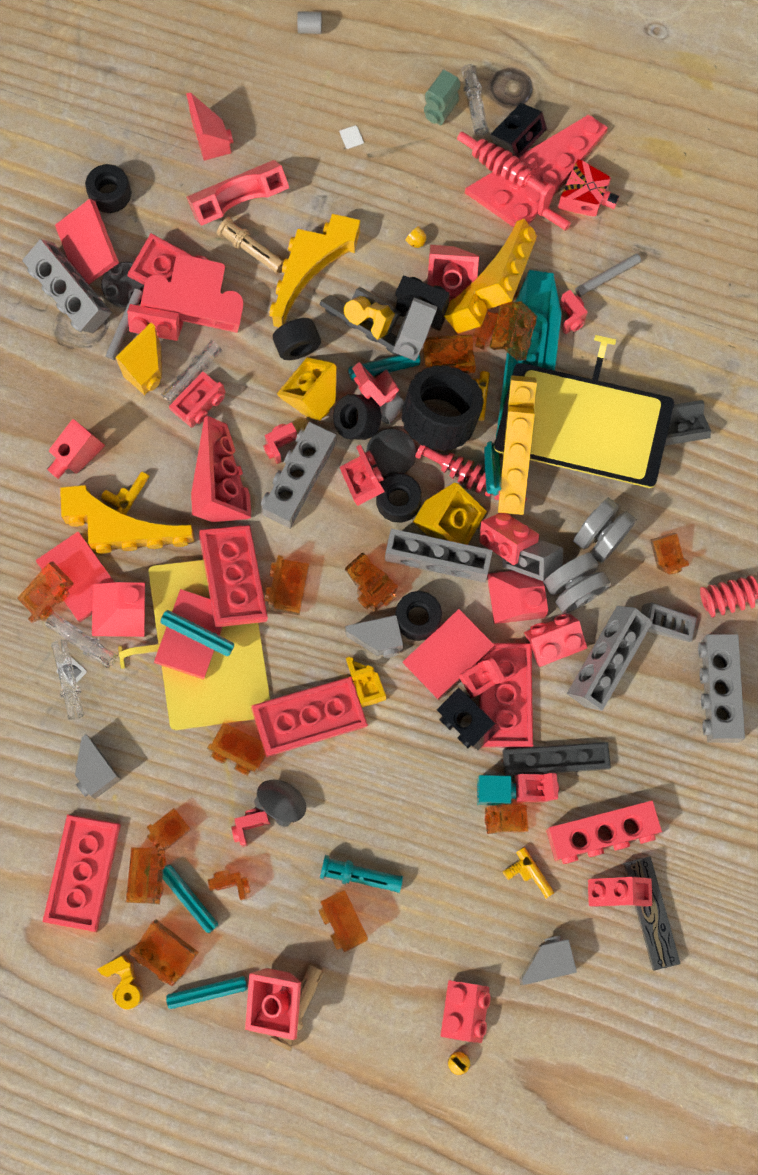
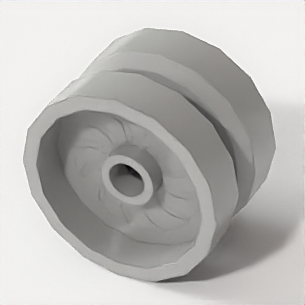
[573,497,637,564]
[543,553,611,614]

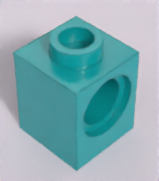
[477,775,516,806]

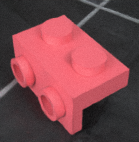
[127,304,183,341]
[352,362,399,407]
[169,371,226,428]
[339,444,385,506]
[479,513,539,565]
[524,614,587,667]
[440,980,491,1043]

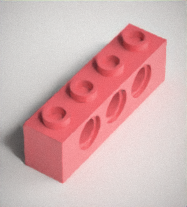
[546,800,662,864]

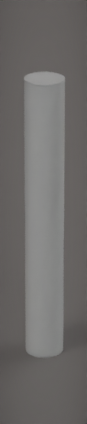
[575,253,641,297]
[105,289,143,360]

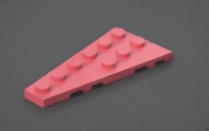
[465,115,608,227]

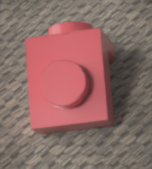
[560,290,588,334]
[263,422,297,464]
[458,658,505,698]
[515,773,559,803]
[231,808,270,847]

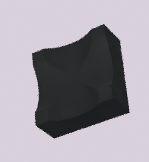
[395,275,450,331]

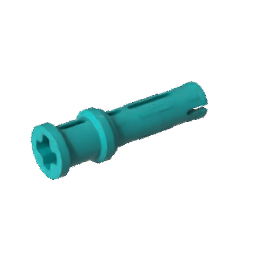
[320,855,403,893]

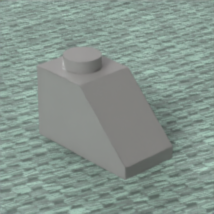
[393,298,437,361]
[503,541,563,581]
[345,615,403,658]
[75,734,121,799]
[519,936,577,985]

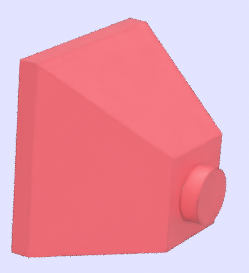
[186,92,234,161]
[427,245,479,303]
[487,571,548,624]
[92,582,146,637]
[245,968,301,1040]

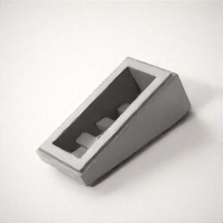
[641,602,697,642]

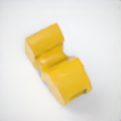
[344,296,395,340]
[97,956,143,1010]

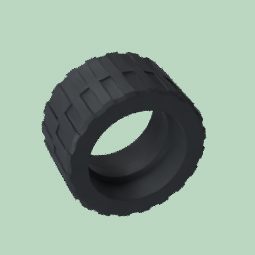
[401,365,484,451]

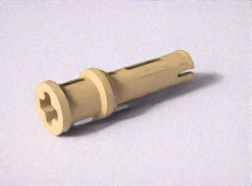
[217,217,284,274]
[269,965,324,1052]

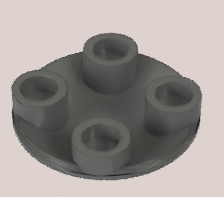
[101,262,144,308]
[366,429,416,478]
[254,779,306,827]

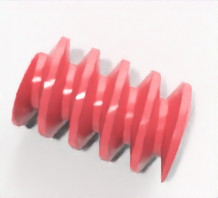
[700,575,758,618]

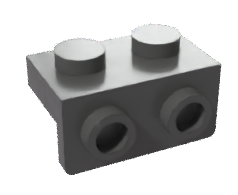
[665,400,711,446]

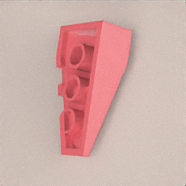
[191,416,251,522]

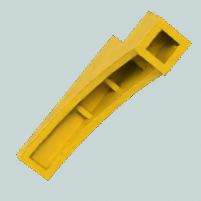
[269,214,360,327]
[444,218,537,334]
[498,375,537,515]
[60,485,195,554]

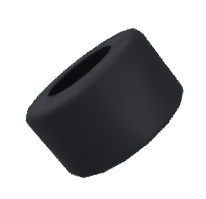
[85,164,132,213]
[273,318,321,361]
[333,394,382,440]
[376,473,422,523]
[395,591,442,641]

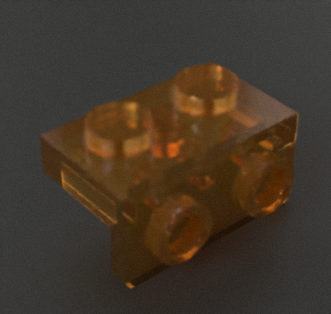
[490,301,537,361]
[423,335,476,374]
[265,555,310,615]
[17,562,74,623]
[207,722,266,776]
[126,847,166,904]
[318,890,368,953]
[130,919,199,986]

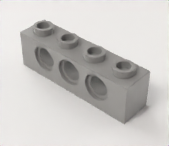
[22,239,112,333]
[261,422,337,529]
[385,529,493,583]
[567,606,653,711]
[698,634,745,743]

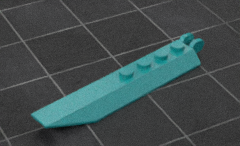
[496,270,562,436]

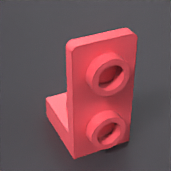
[588,877,653,907]

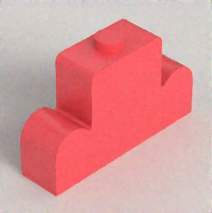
[141,254,243,333]

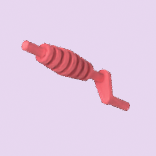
[457,131,571,231]
[415,445,527,502]

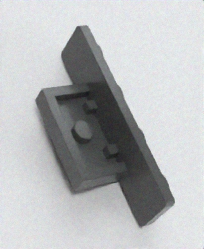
[319,287,401,355]

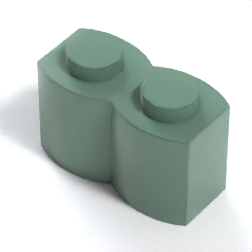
[424,70,460,125]

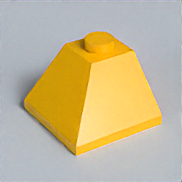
[116,323,162,395]
[277,357,336,421]
[413,482,487,545]

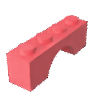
[186,160,289,226]

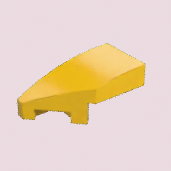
[345,657,386,708]

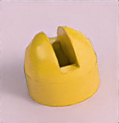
[405,226,426,248]
[448,1051,470,1075]

